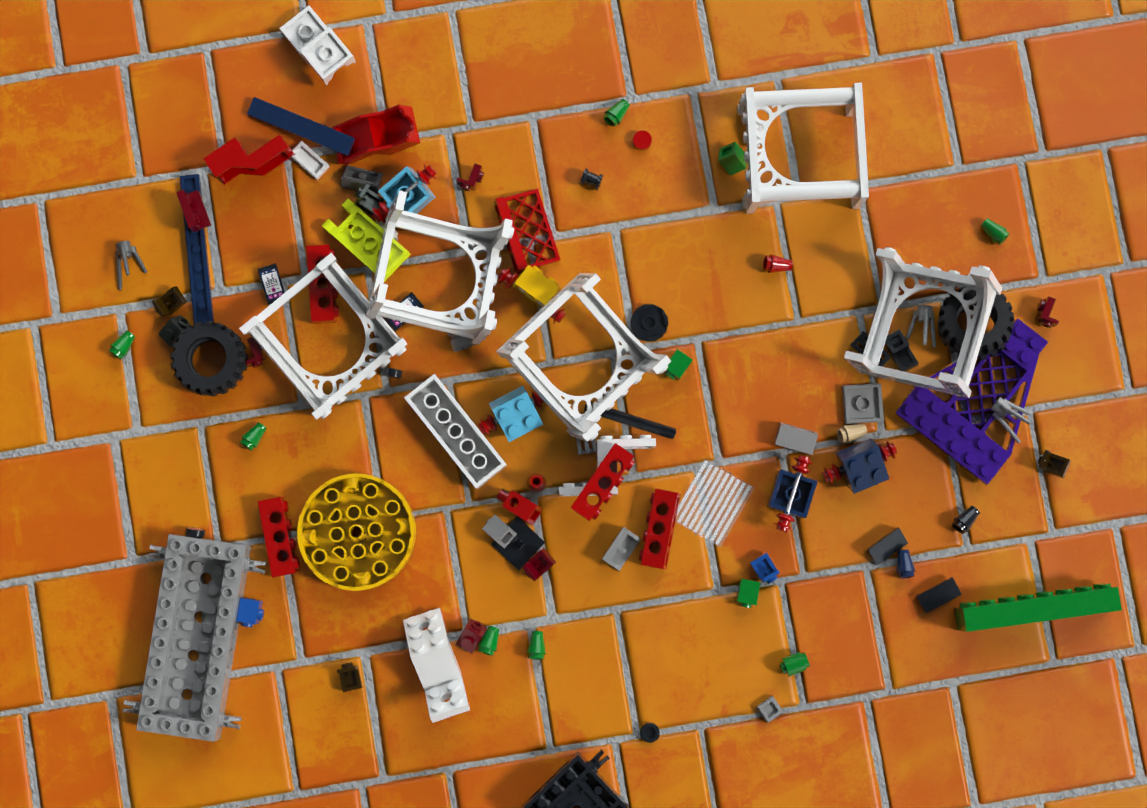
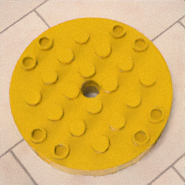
[297,473,416,591]

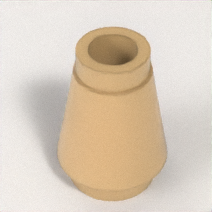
[837,424,867,444]

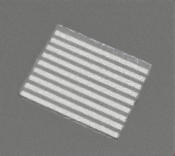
[676,459,755,548]

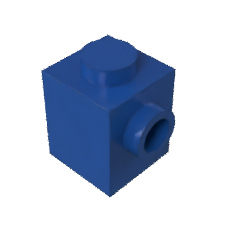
[236,598,264,627]

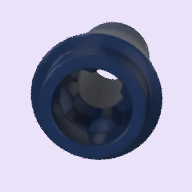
[896,550,916,579]

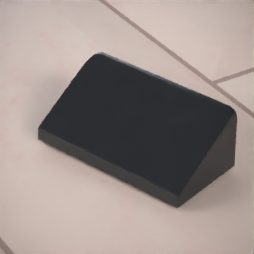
[866,527,908,566]

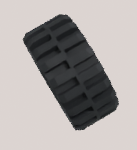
[937,288,1014,360]
[170,321,248,396]

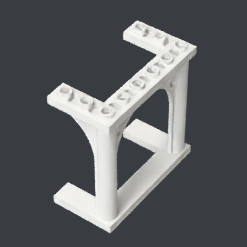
[737,83,869,214]
[366,191,514,345]
[844,247,1002,398]
[239,253,407,420]
[496,273,671,442]

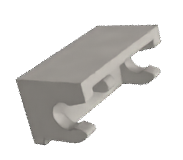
[775,422,818,455]
[602,527,640,571]

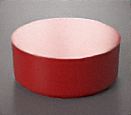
[633,130,652,150]

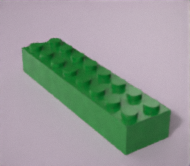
[954,583,1122,632]

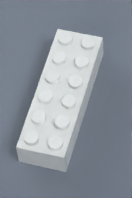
[404,374,507,489]

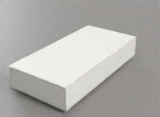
[292,141,330,180]

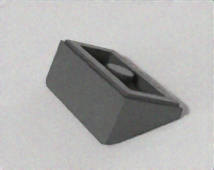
[341,165,383,195]

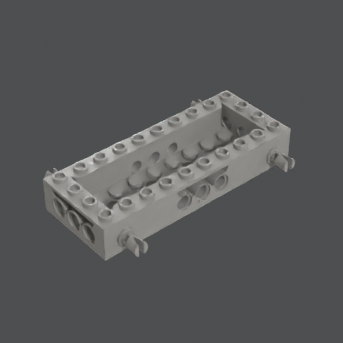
[123,534,267,742]

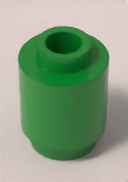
[779,652,810,677]

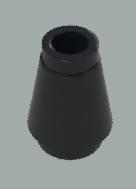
[952,506,980,534]

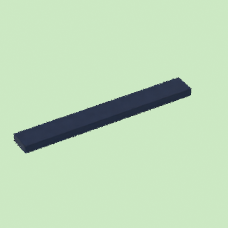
[180,174,214,326]

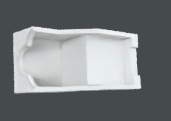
[280,5,356,86]

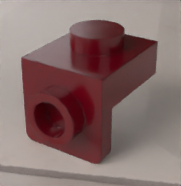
[456,163,484,191]
[1036,296,1059,328]
[245,337,267,368]
[522,548,556,581]
[456,619,487,654]

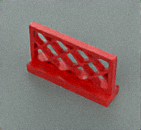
[493,189,561,274]

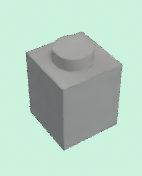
[482,515,517,549]

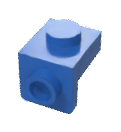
[750,553,780,584]

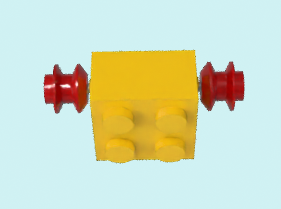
[498,265,566,324]

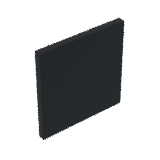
[491,516,545,570]

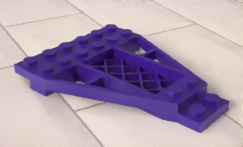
[895,319,1048,485]

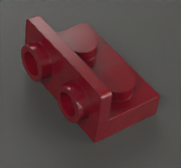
[176,190,211,232]

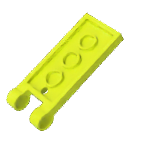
[322,199,411,282]

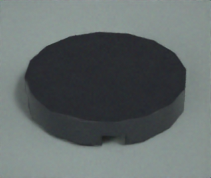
[630,304,668,342]

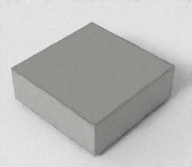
[756,696,784,723]

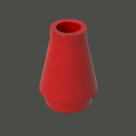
[763,254,793,273]
[527,473,546,492]

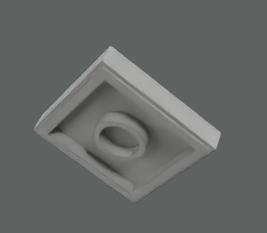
[842,384,884,424]

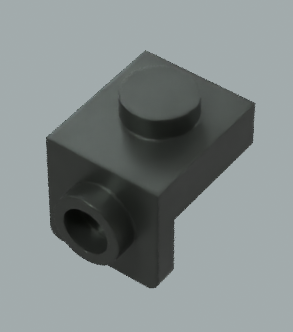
[355,183,385,216]
[158,315,190,348]

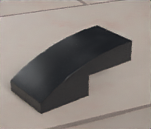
[885,329,919,372]
[916,577,962,613]

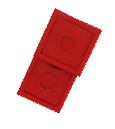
[331,105,420,165]
[203,134,295,185]

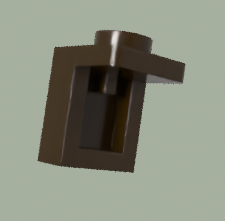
[152,286,187,317]
[1038,450,1071,479]
[337,662,363,692]

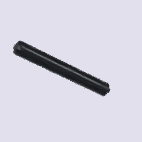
[584,402,676,439]

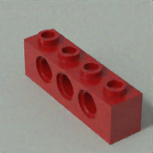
[306,244,339,324]
[570,443,635,522]
[639,489,681,570]
[258,497,300,578]

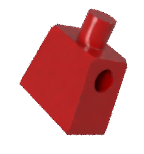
[496,489,543,526]

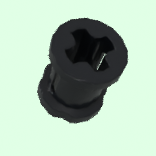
[580,168,603,191]

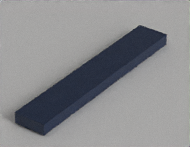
[247,97,355,156]

